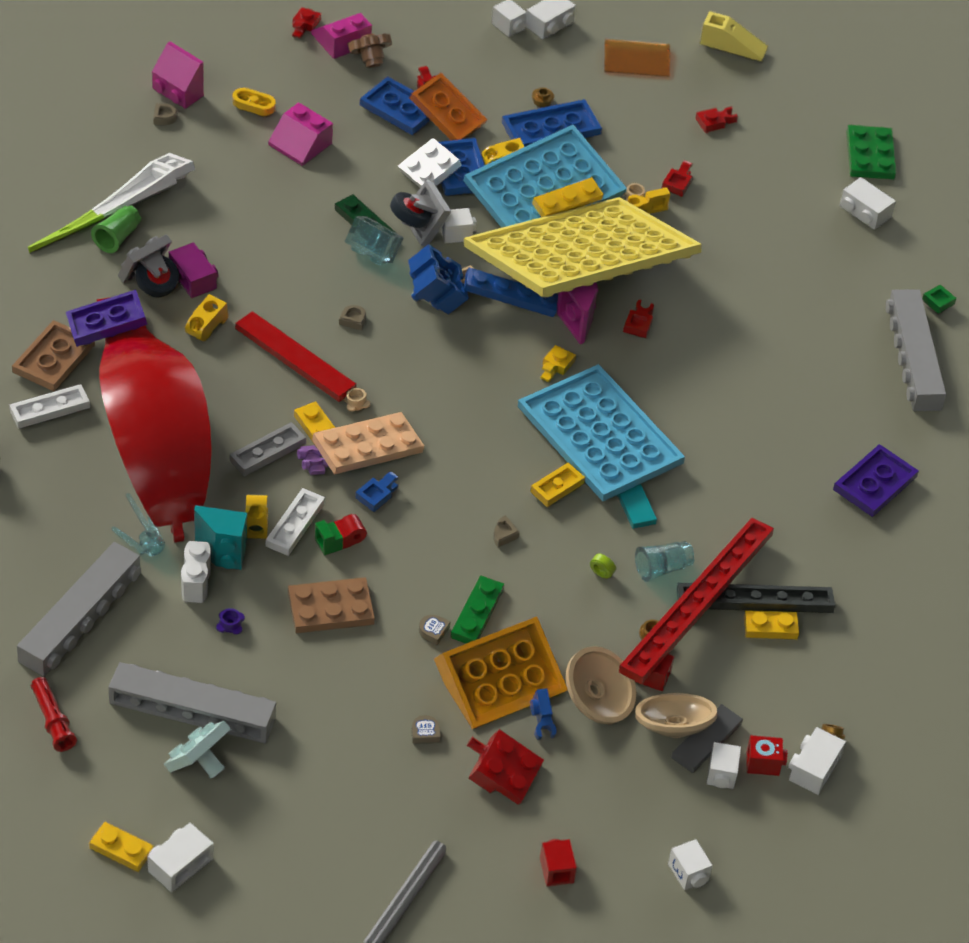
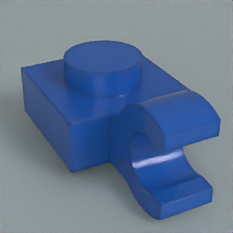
[355,471,398,512]
[530,688,556,740]

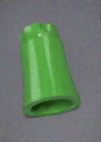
[91,205,141,253]

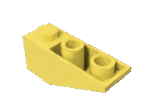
[700,11,768,62]

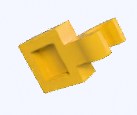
[628,187,670,214]
[540,345,576,382]

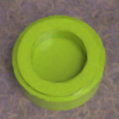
[590,554,616,578]

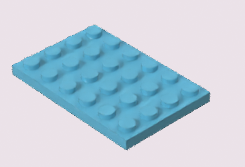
[463,125,627,228]
[518,364,685,502]

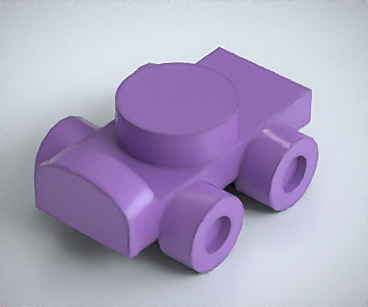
[297,445,329,475]

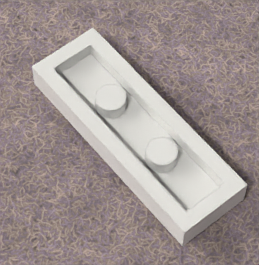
[9,384,90,429]
[266,488,325,556]

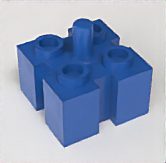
[408,244,469,314]

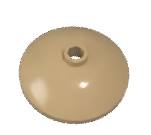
[566,646,636,724]
[635,693,717,738]

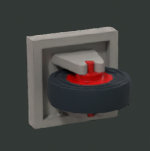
[390,180,451,246]
[117,234,179,297]

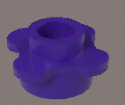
[216,608,245,635]

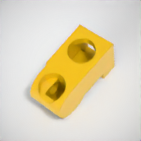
[481,138,524,165]
[185,294,229,341]
[245,495,268,539]

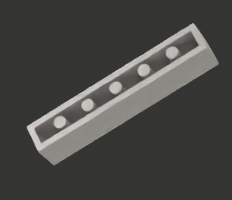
[886,289,946,411]
[17,542,141,677]
[108,662,276,743]

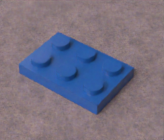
[359,76,430,135]
[438,138,485,196]

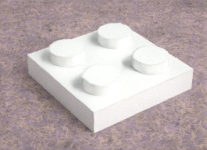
[398,138,462,187]

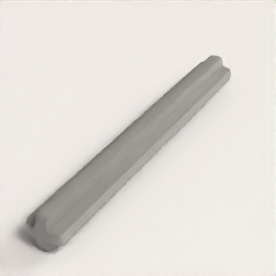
[364,841,446,943]

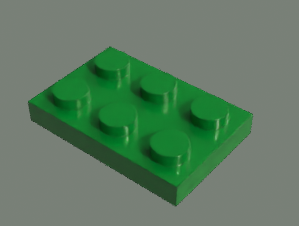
[846,125,896,180]

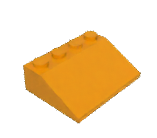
[434,616,568,729]

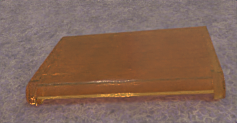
[604,39,670,77]

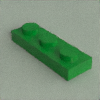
[451,575,504,644]

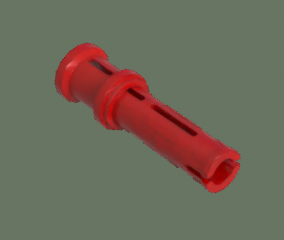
[30,677,77,752]

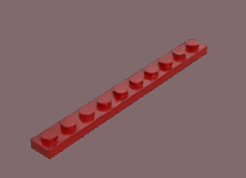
[618,518,774,685]

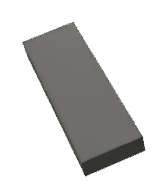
[671,704,743,773]

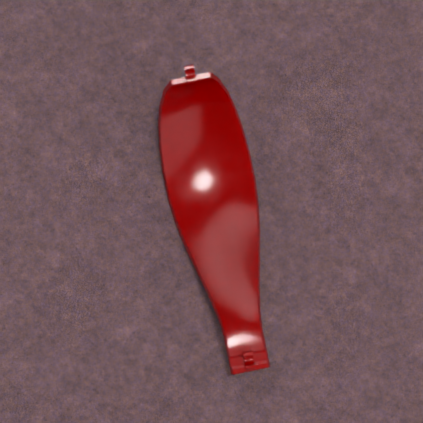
[97,297,212,543]

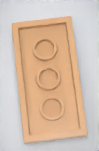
[312,412,425,475]

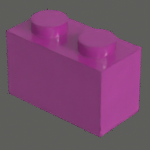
[168,242,219,299]

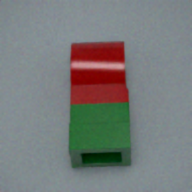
[315,514,367,556]

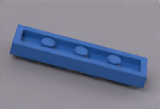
[464,267,558,317]

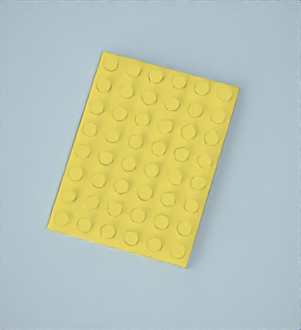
[464,197,701,297]

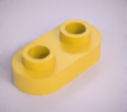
[232,88,276,116]

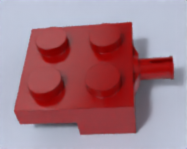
[466,729,544,805]

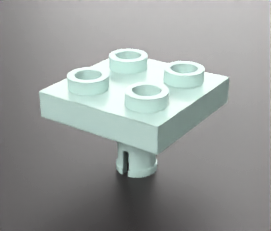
[164,721,231,778]

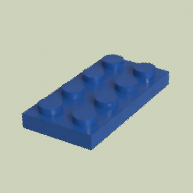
[502,99,602,147]

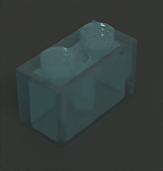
[344,216,404,265]

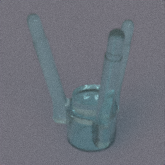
[111,493,165,556]

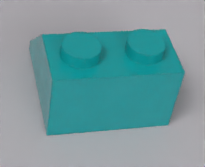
[194,505,247,570]

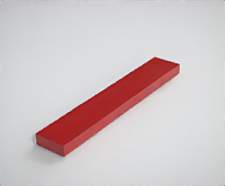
[235,311,356,402]

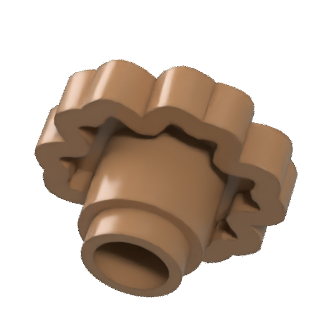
[348,34,393,68]

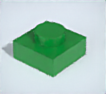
[922,284,957,314]

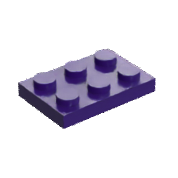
[66,290,147,347]
[833,444,919,517]

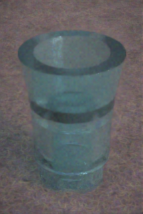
[635,541,695,582]

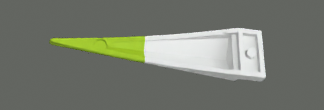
[28,153,195,253]

